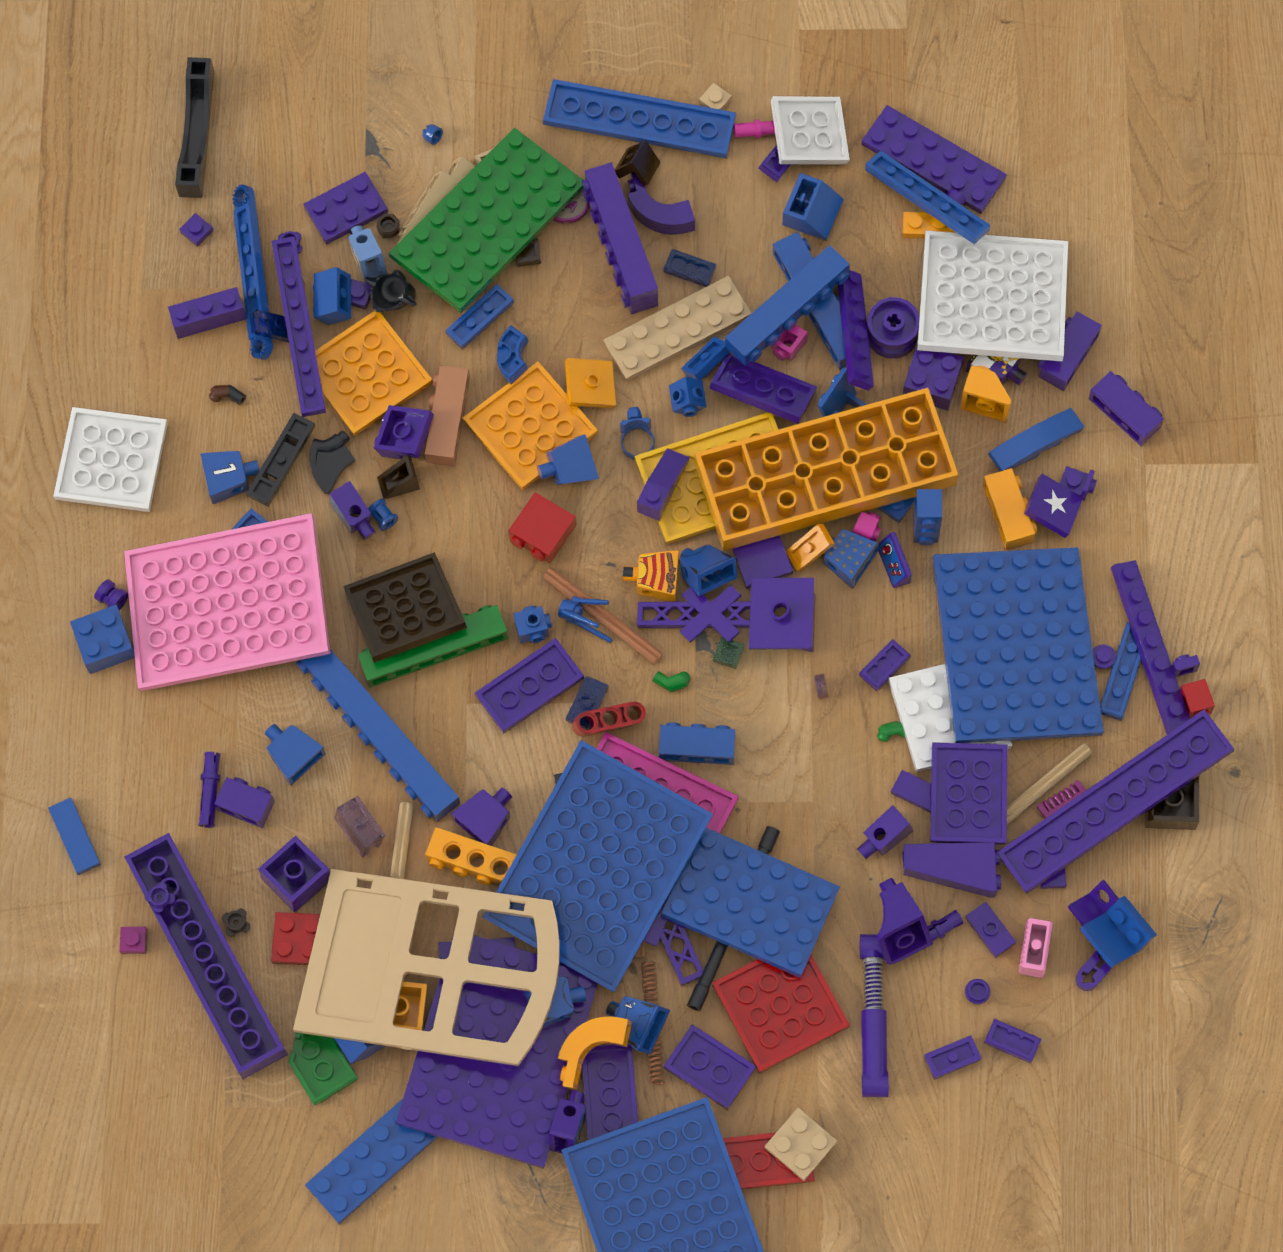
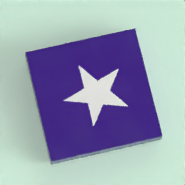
[1024,473,1083,538]

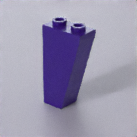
[902,842,1001,898]

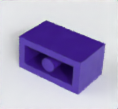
[214,777,275,829]

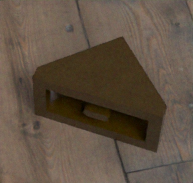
[377,455,420,499]

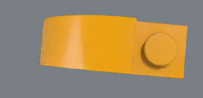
[558,1017,632,1090]

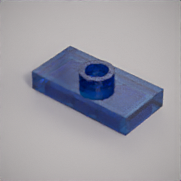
[663,249,716,287]
[252,309,289,343]
[565,676,609,730]

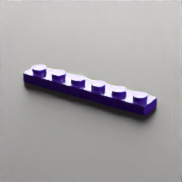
[838,270,874,391]

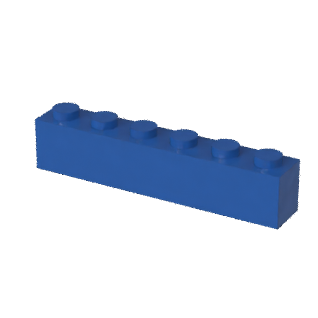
[772,232,847,370]
[725,245,850,366]

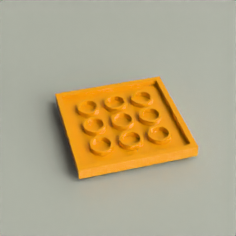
[315,310,433,437]
[463,361,598,491]

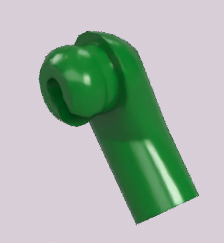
[652,671,691,692]
[877,721,905,742]

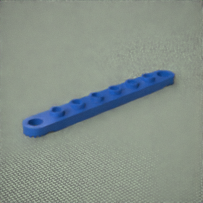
[232,184,273,360]

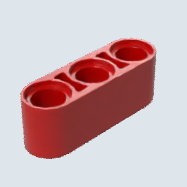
[572,701,646,737]

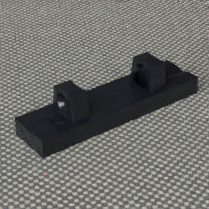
[246,413,315,507]

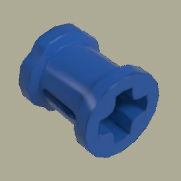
[368,499,398,531]

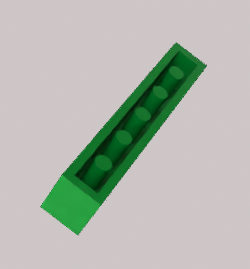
[358,605,508,688]

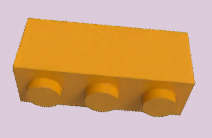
[982,468,1037,550]

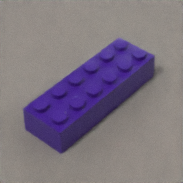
[582,162,658,315]

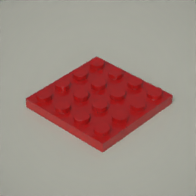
[712,955,850,1074]

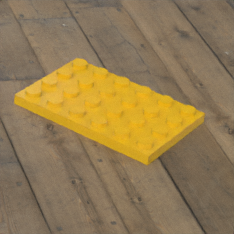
[635,412,779,545]

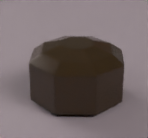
[377,214,400,238]

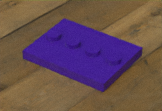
[930,742,1008,845]

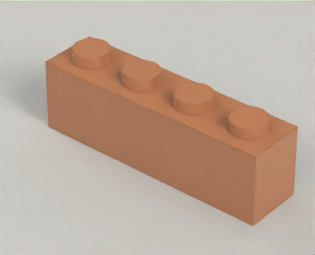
[421,365,470,466]

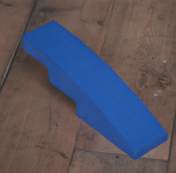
[988,408,1085,471]

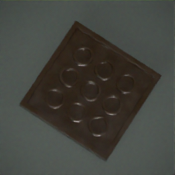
[343,552,467,663]

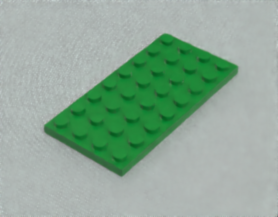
[389,127,584,313]

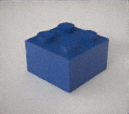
[70,605,135,674]

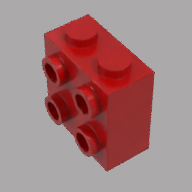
[508,492,577,563]

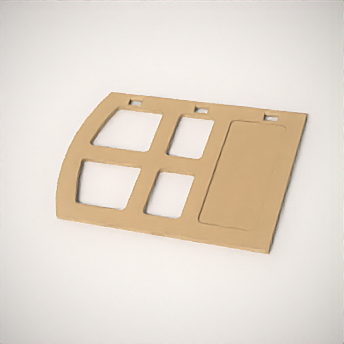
[293,869,560,1066]

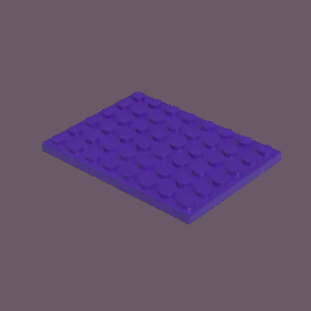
[395,934,598,1169]

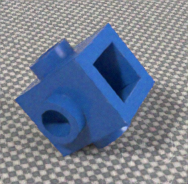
[669,377,707,417]
[513,606,552,644]

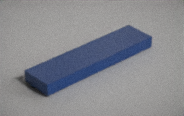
[1100,622,1141,721]

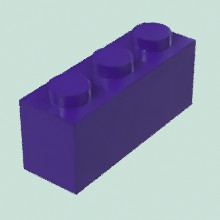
[168,287,246,339]
[1038,312,1102,391]
[1088,371,1164,446]

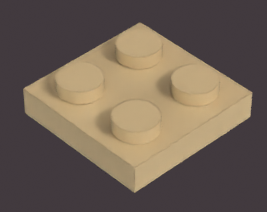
[764,1108,837,1181]

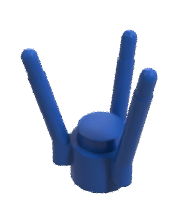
[558,596,613,643]

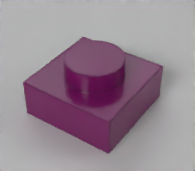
[119,927,147,954]

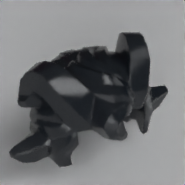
[364,270,417,313]

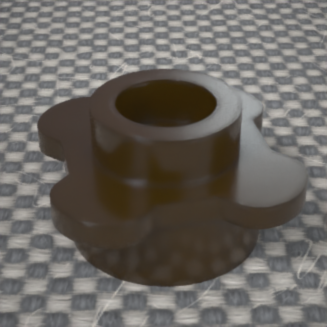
[222,908,250,937]

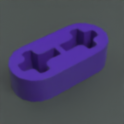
[1076,951,1112,991]

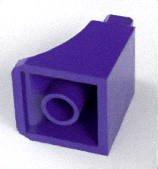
[876,878,933,965]

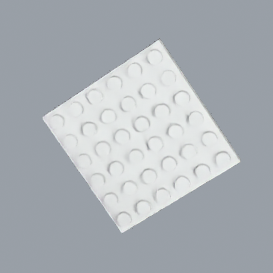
[917,231,1068,361]

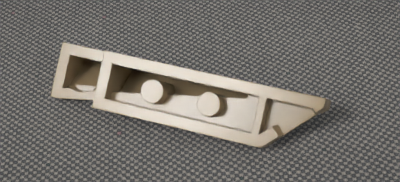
[396,157,475,245]

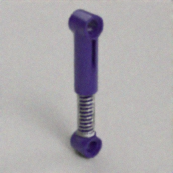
[860,934,889,1097]

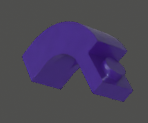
[627,172,695,235]

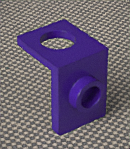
[1068,880,1119,926]

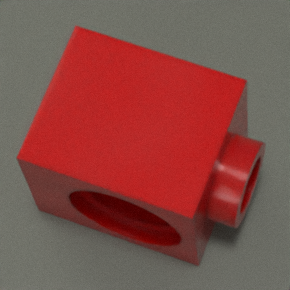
[1180,679,1215,719]

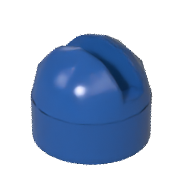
[422,124,443,145]

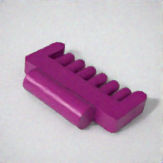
[1037,780,1086,819]

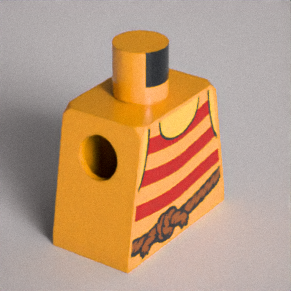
[623,551,679,602]

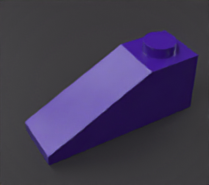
[637,448,689,521]

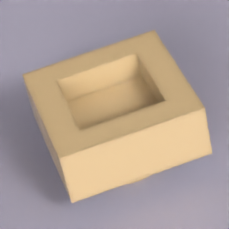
[699,83,732,110]

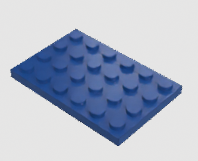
[661,828,840,978]

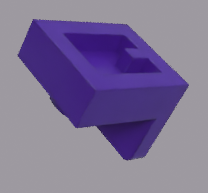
[1060,466,1097,500]

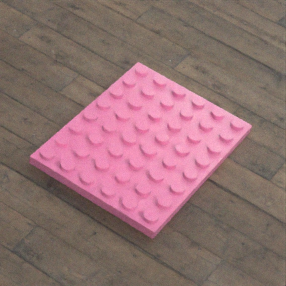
[124,513,331,691]

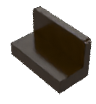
[615,140,660,186]

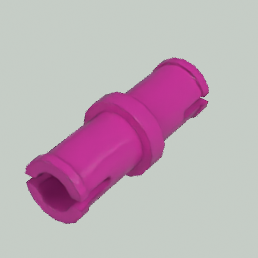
[733,119,775,138]

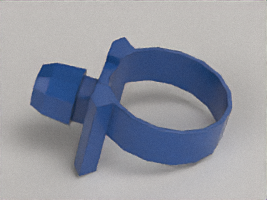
[620,407,655,460]

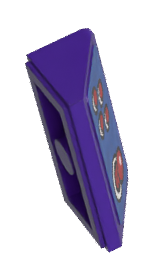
[878,532,912,588]

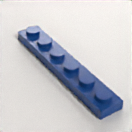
[865,151,990,244]

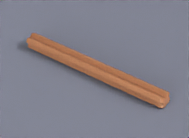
[544,568,663,664]

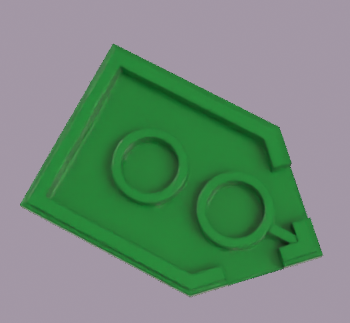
[288,1032,358,1106]

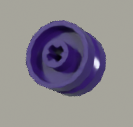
[867,297,920,359]

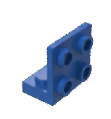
[1080,896,1157,968]

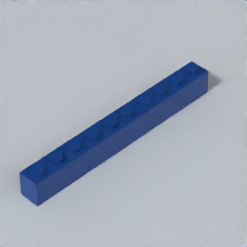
[296,649,460,822]

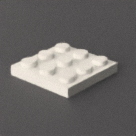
[771,96,850,164]

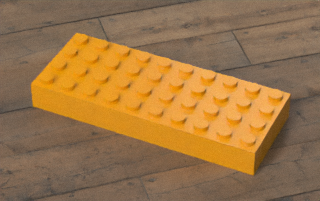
[695,388,958,551]

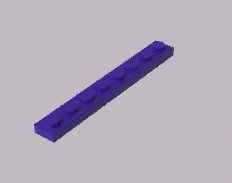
[272,236,326,417]
[1111,560,1190,735]

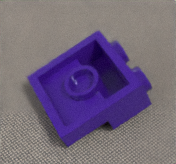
[374,405,434,459]

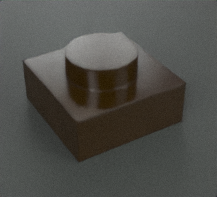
[516,238,541,267]

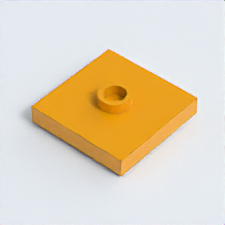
[565,358,616,409]

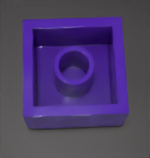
[903,344,964,411]
[258,835,330,913]

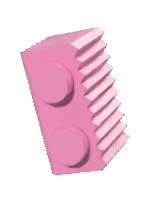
[1018,918,1053,978]

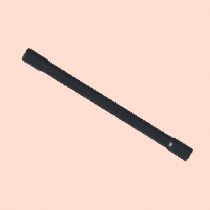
[687,826,780,1011]

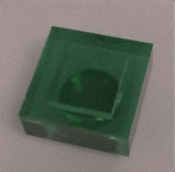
[713,637,744,669]

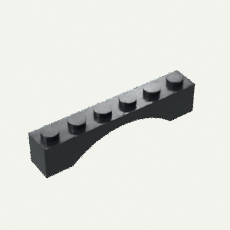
[175,57,215,198]

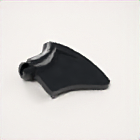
[310,431,355,494]

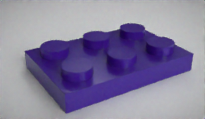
[303,171,389,245]
[664,1024,756,1110]

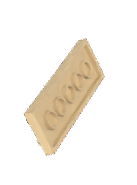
[603,275,752,382]

